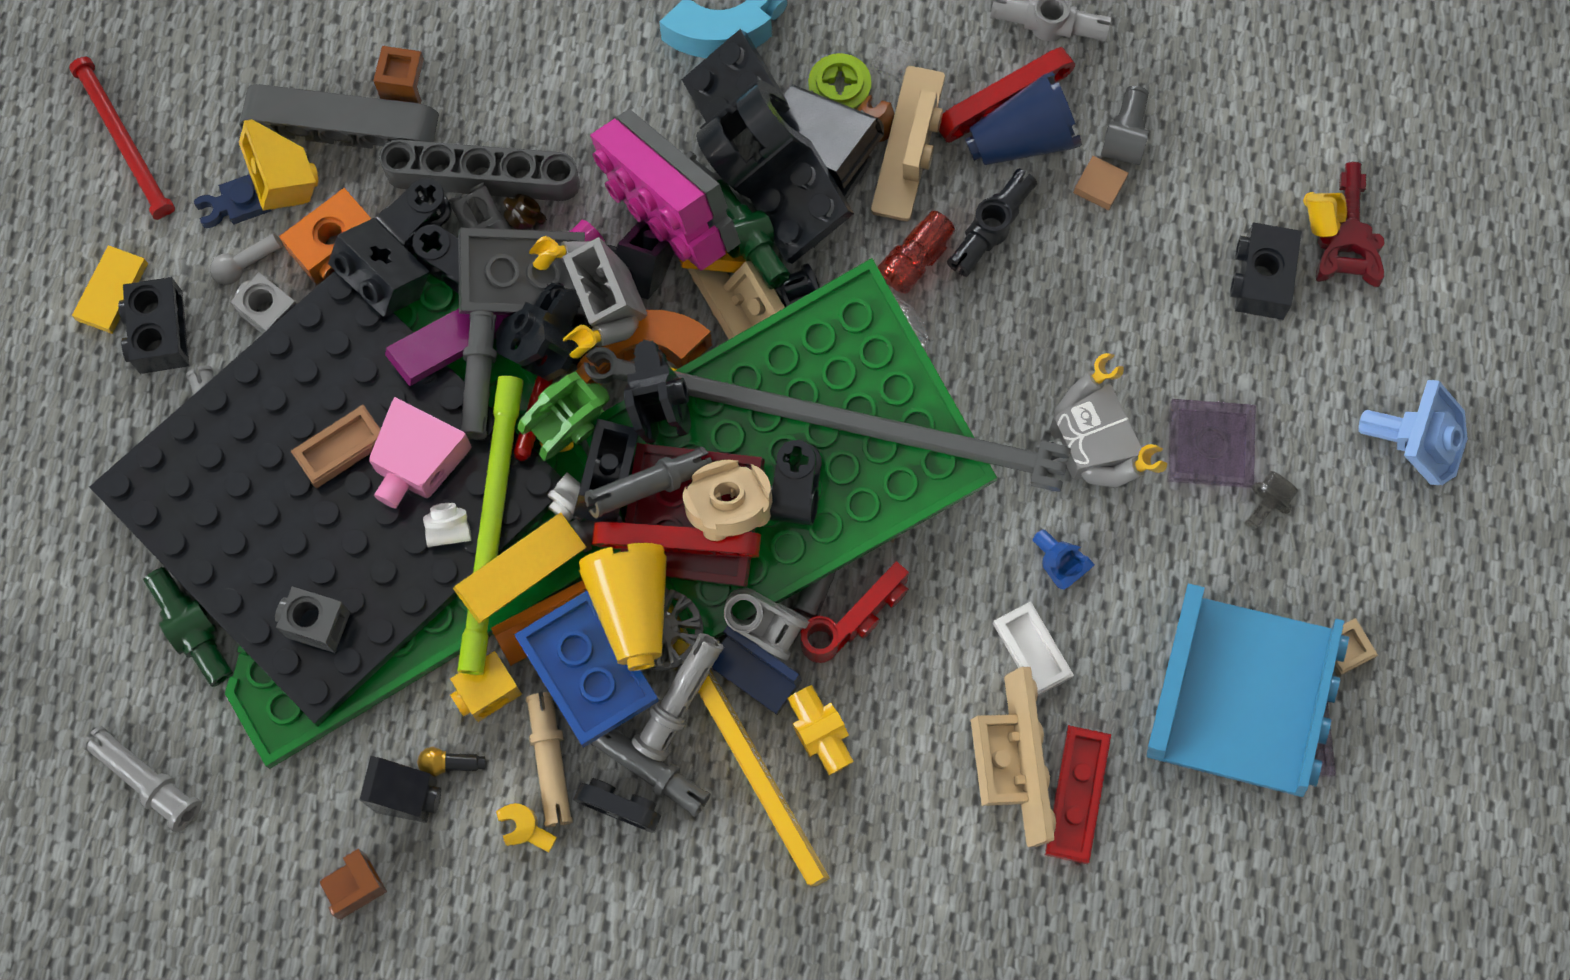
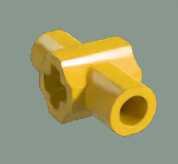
[787,685,854,775]

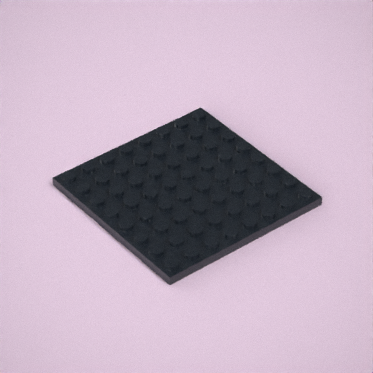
[89,271,562,726]

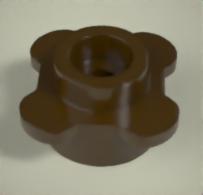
[503,194,547,230]

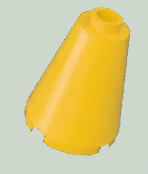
[579,543,667,671]

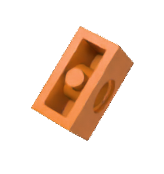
[279,188,371,285]

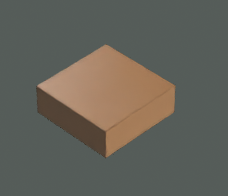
[1073,156,1129,210]

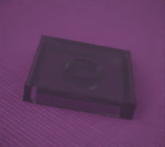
[1167,399,1256,488]

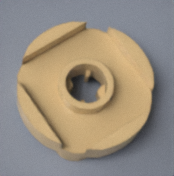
[683,459,772,541]

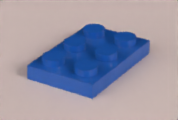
[514,591,659,748]

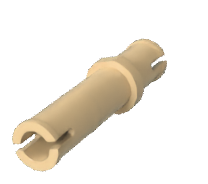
[526,692,573,827]

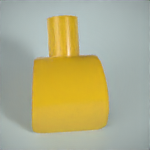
[1303,192,1347,237]
[496,803,557,853]

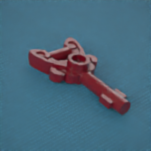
[1316,162,1385,287]

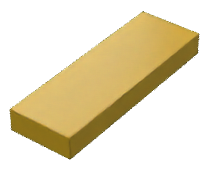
[453,512,586,624]

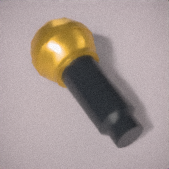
[417,747,485,777]

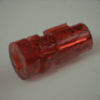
[878,211,955,294]

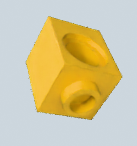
[450,651,522,722]

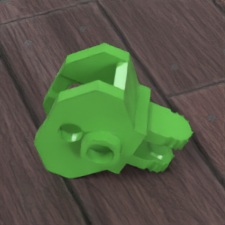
[517,371,610,461]

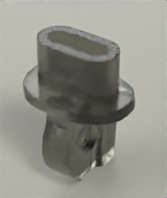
[1244,471,1298,531]

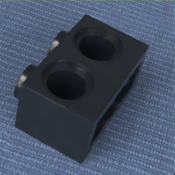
[118,277,189,374]

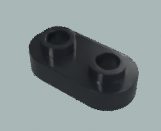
[573,778,661,833]

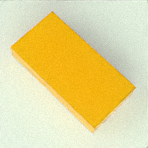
[72,245,148,334]

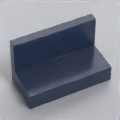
[711,625,802,715]

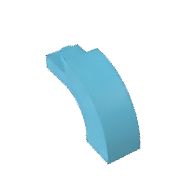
[659,0,787,58]

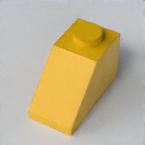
[239,119,318,210]

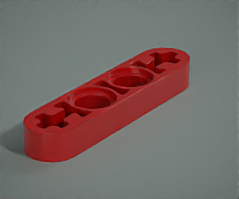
[939,47,1075,143]
[592,522,761,558]

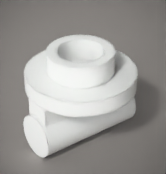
[548,473,583,522]
[423,503,472,547]

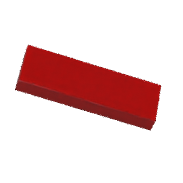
[1044,725,1111,865]

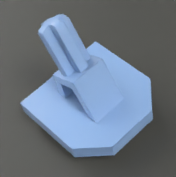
[1358,380,1468,485]

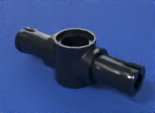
[947,168,1037,277]

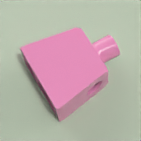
[369,397,472,508]

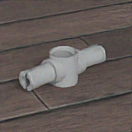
[990,0,1111,42]

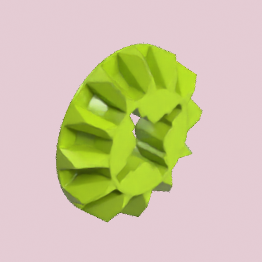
[808,53,872,109]

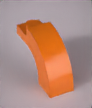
[576,309,712,385]

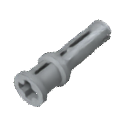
[632,633,724,761]
[82,726,202,832]

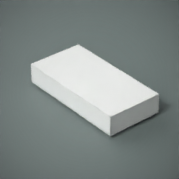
[993,601,1074,696]

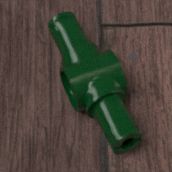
[717,179,790,289]
[143,567,233,687]

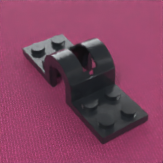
[681,29,854,264]

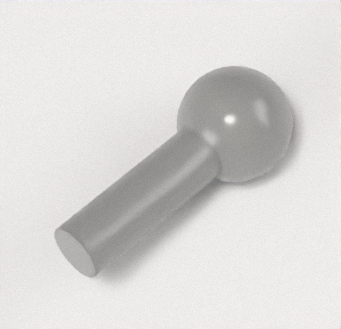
[210,233,283,285]

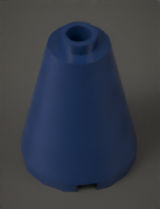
[965,71,1082,165]

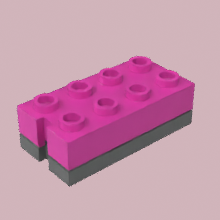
[590,108,741,271]

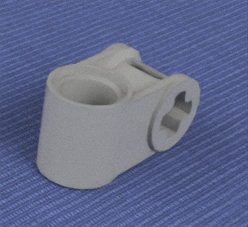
[724,588,810,660]

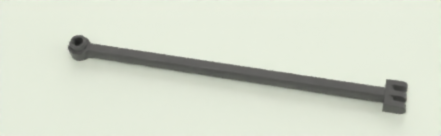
[584,347,1071,492]

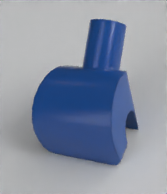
[1033,529,1095,589]

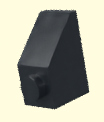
[616,220,674,300]
[359,756,441,823]

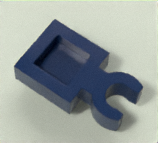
[194,174,271,228]

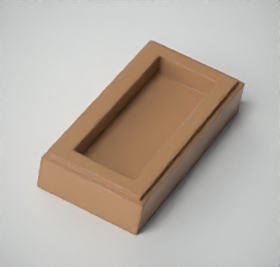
[291,405,381,489]

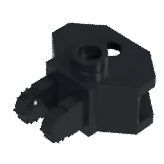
[495,282,581,381]
[624,339,691,444]

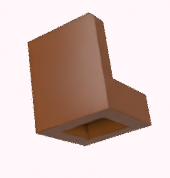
[373,46,424,104]
[320,848,387,920]

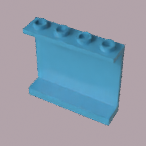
[1146,583,1349,797]

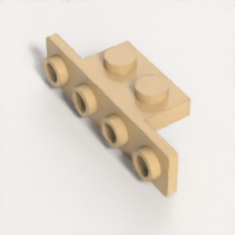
[871,66,945,222]
[688,261,785,339]
[971,667,1056,847]

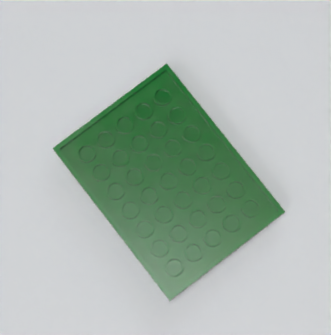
[586,258,998,639]

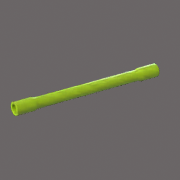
[457,376,523,675]

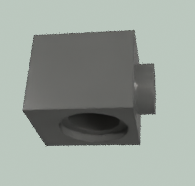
[275,586,351,653]

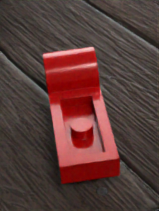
[801,561,909,663]

